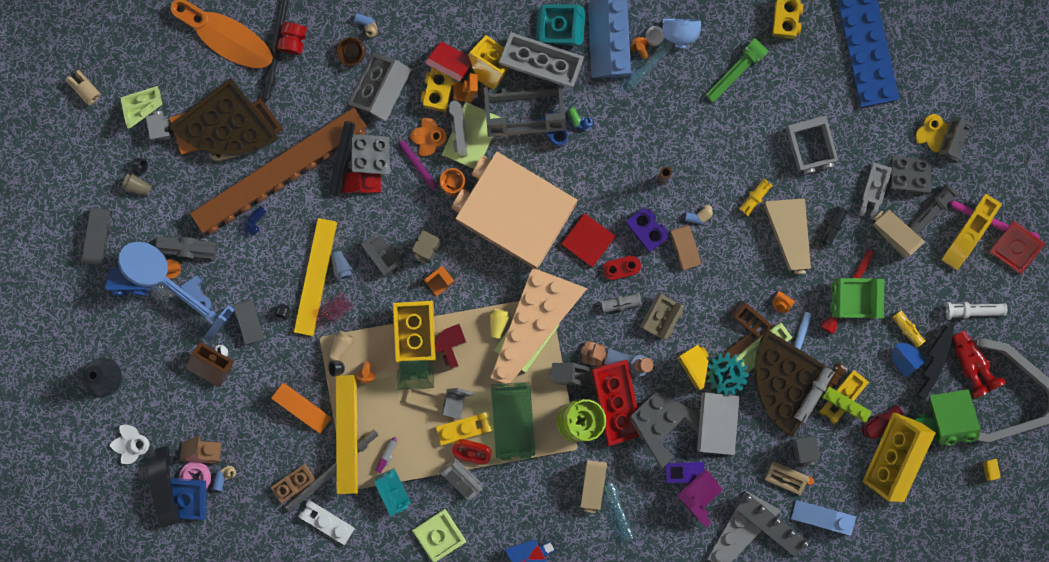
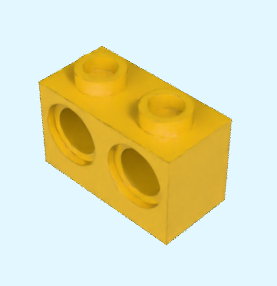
[772,0,803,39]
[420,67,454,113]

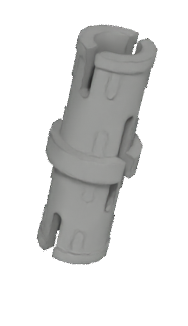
[601,293,642,313]

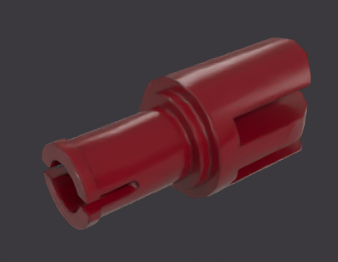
[861,405,903,439]

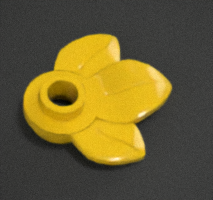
[916,114,949,153]

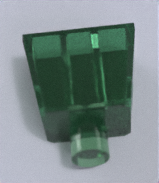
[397,360,434,390]

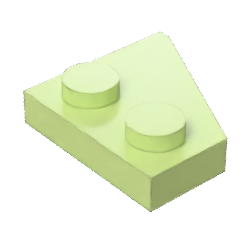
[121,86,162,129]

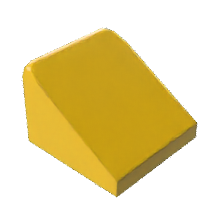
[983,459,1000,481]

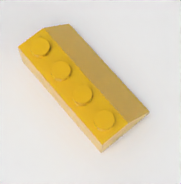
[862,413,935,502]

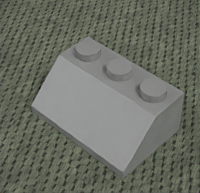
[348,53,412,121]

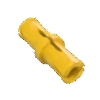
[739,178,773,216]
[891,310,926,348]

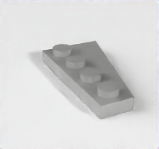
[707,491,781,562]

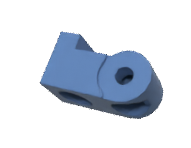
[181,276,213,311]

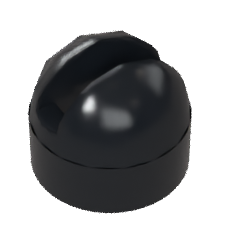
[131,158,148,174]
[274,303,291,320]
[328,360,345,377]

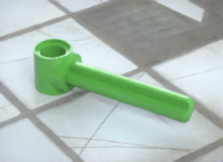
[706,38,769,102]

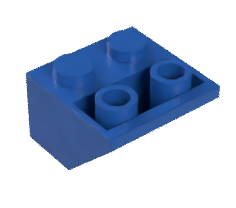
[106,268,152,296]

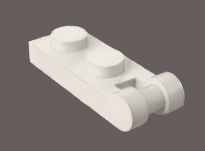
[298,499,355,545]

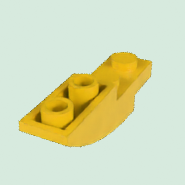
[941,194,1002,270]

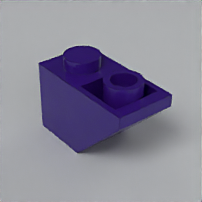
[665,462,704,483]

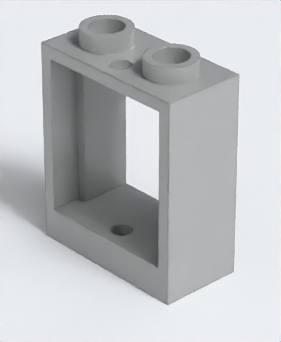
[786,116,838,175]

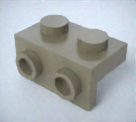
[640,293,684,340]

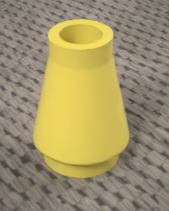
[490,309,509,338]

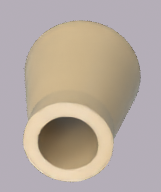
[328,331,353,361]

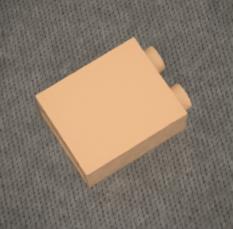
[451,151,578,269]

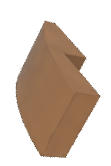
[670,225,701,270]
[271,464,316,504]

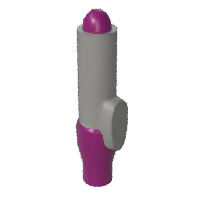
[375,437,397,473]

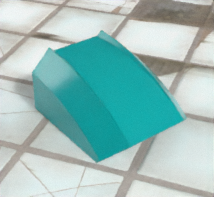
[535,4,586,46]

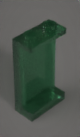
[491,382,535,460]

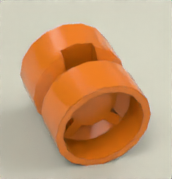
[440,168,466,196]

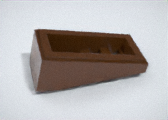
[729,300,773,338]

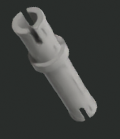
[794,366,835,423]

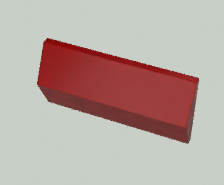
[592,360,639,446]

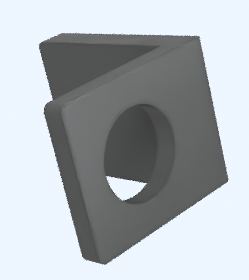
[441,388,474,420]

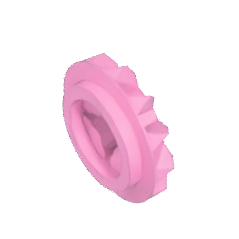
[179,462,211,489]

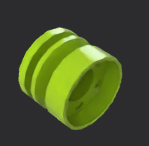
[556,399,606,442]

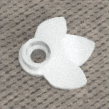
[110,425,149,464]

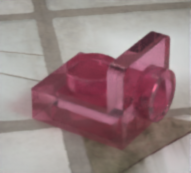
[322,292,354,322]

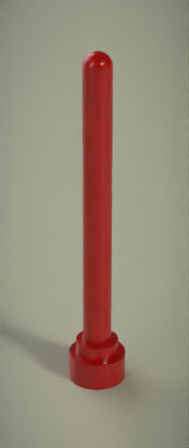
[820,250,874,335]

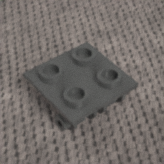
[348,134,390,175]
[889,155,932,195]

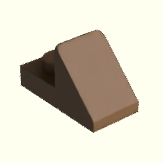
[180,436,222,464]

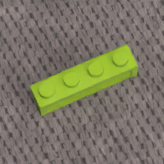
[821,387,872,423]

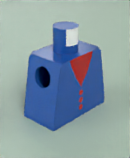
[505,539,555,562]

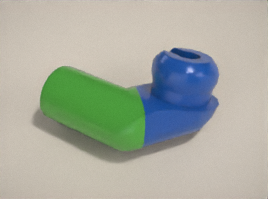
[566,107,593,130]

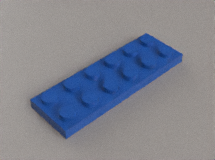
[837,0,899,108]

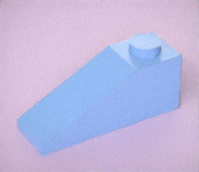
[791,500,856,536]

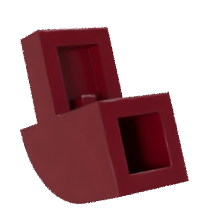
[436,324,467,369]

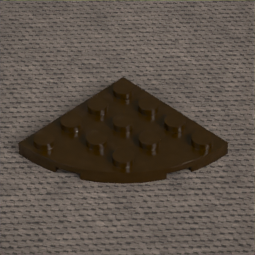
[170,78,279,156]
[754,329,832,437]

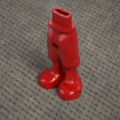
[952,330,1006,400]

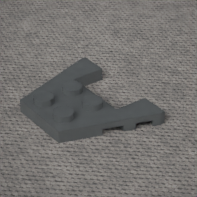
[630,392,700,470]

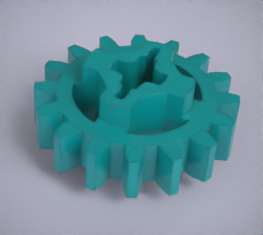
[706,352,749,396]

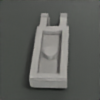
[449,101,468,157]
[859,162,892,220]

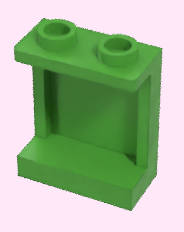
[830,278,885,318]
[929,389,981,446]

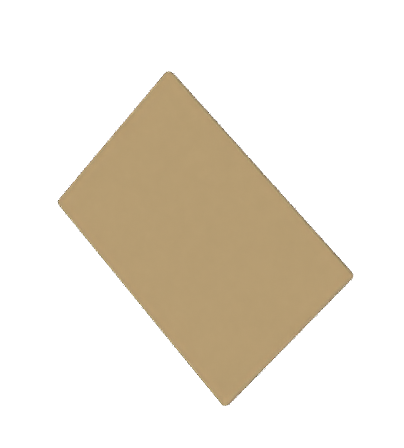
[320,301,578,489]

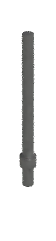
[285,429,379,512]

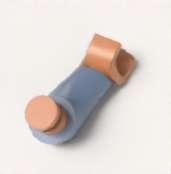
[581,341,653,377]

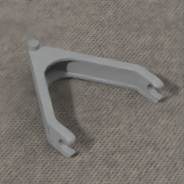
[975,338,1049,442]

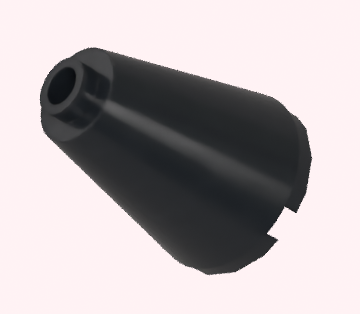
[83,358,122,397]

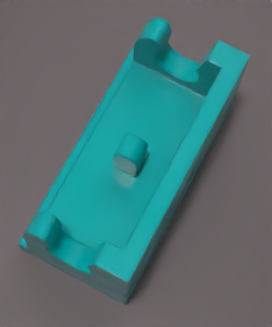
[374,468,411,517]

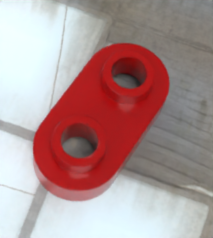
[603,256,641,280]
[452,439,492,465]

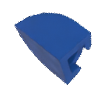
[892,343,927,378]

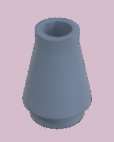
[331,251,353,281]

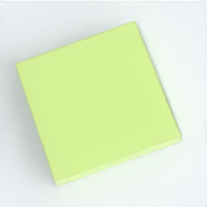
[412,509,466,562]

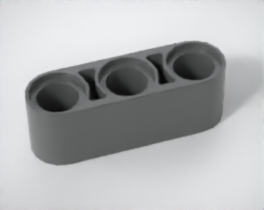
[82,207,113,266]

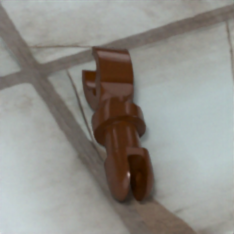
[822,362,847,394]

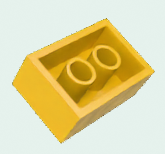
[393,301,436,363]

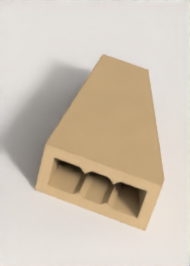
[764,199,811,275]

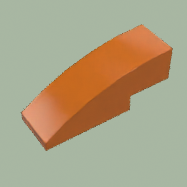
[271,383,332,434]

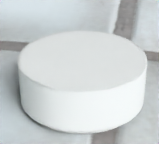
[646,26,665,46]

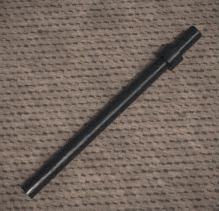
[262,0,289,100]

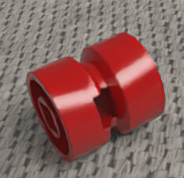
[277,22,307,55]

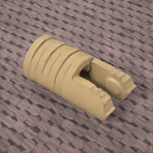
[65,70,101,106]

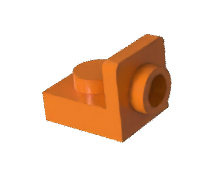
[453,73,478,103]

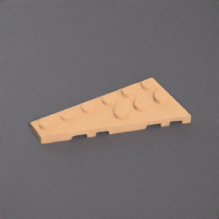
[491,268,587,385]

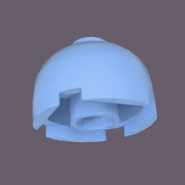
[663,18,701,48]

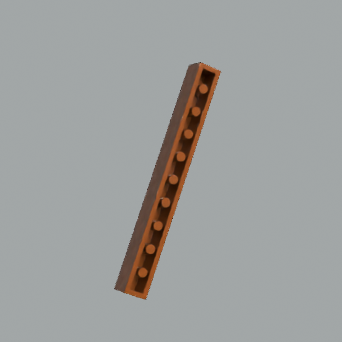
[190,108,368,235]

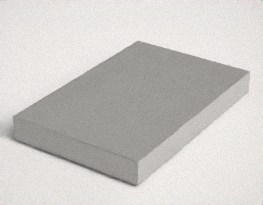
[697,393,739,455]

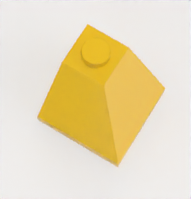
[468,35,510,90]
[677,345,709,391]

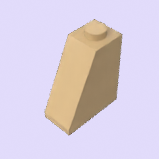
[872,210,925,259]
[580,460,607,513]

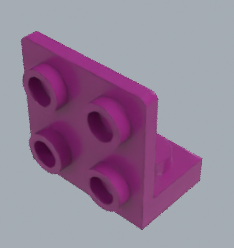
[677,469,723,528]

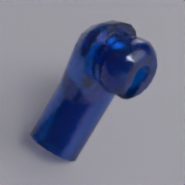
[246,206,266,236]

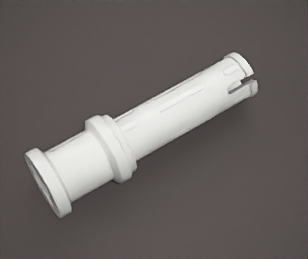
[946,302,1007,320]

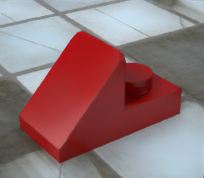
[342,172,381,193]

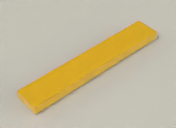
[294,218,338,336]
[336,375,358,494]

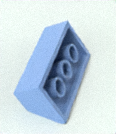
[588,0,631,79]

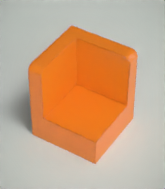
[424,266,455,296]

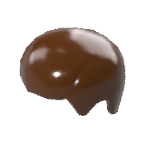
[336,36,366,66]

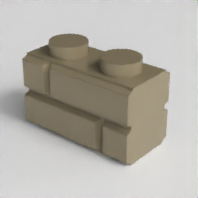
[412,231,441,264]

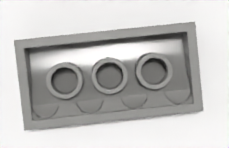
[499,32,584,89]

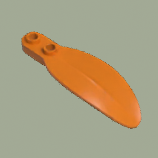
[171,0,273,68]

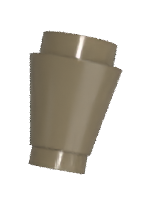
[121,174,152,197]

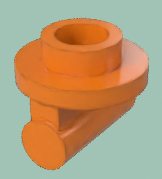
[630,37,648,59]
[166,259,181,279]
[772,291,795,313]
[356,361,376,383]

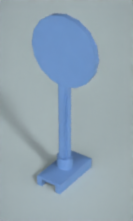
[118,242,235,341]

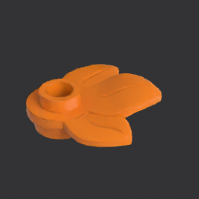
[409,118,447,156]

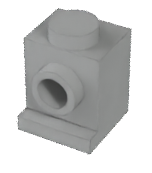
[146,111,172,142]

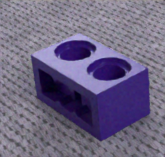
[625,207,668,253]

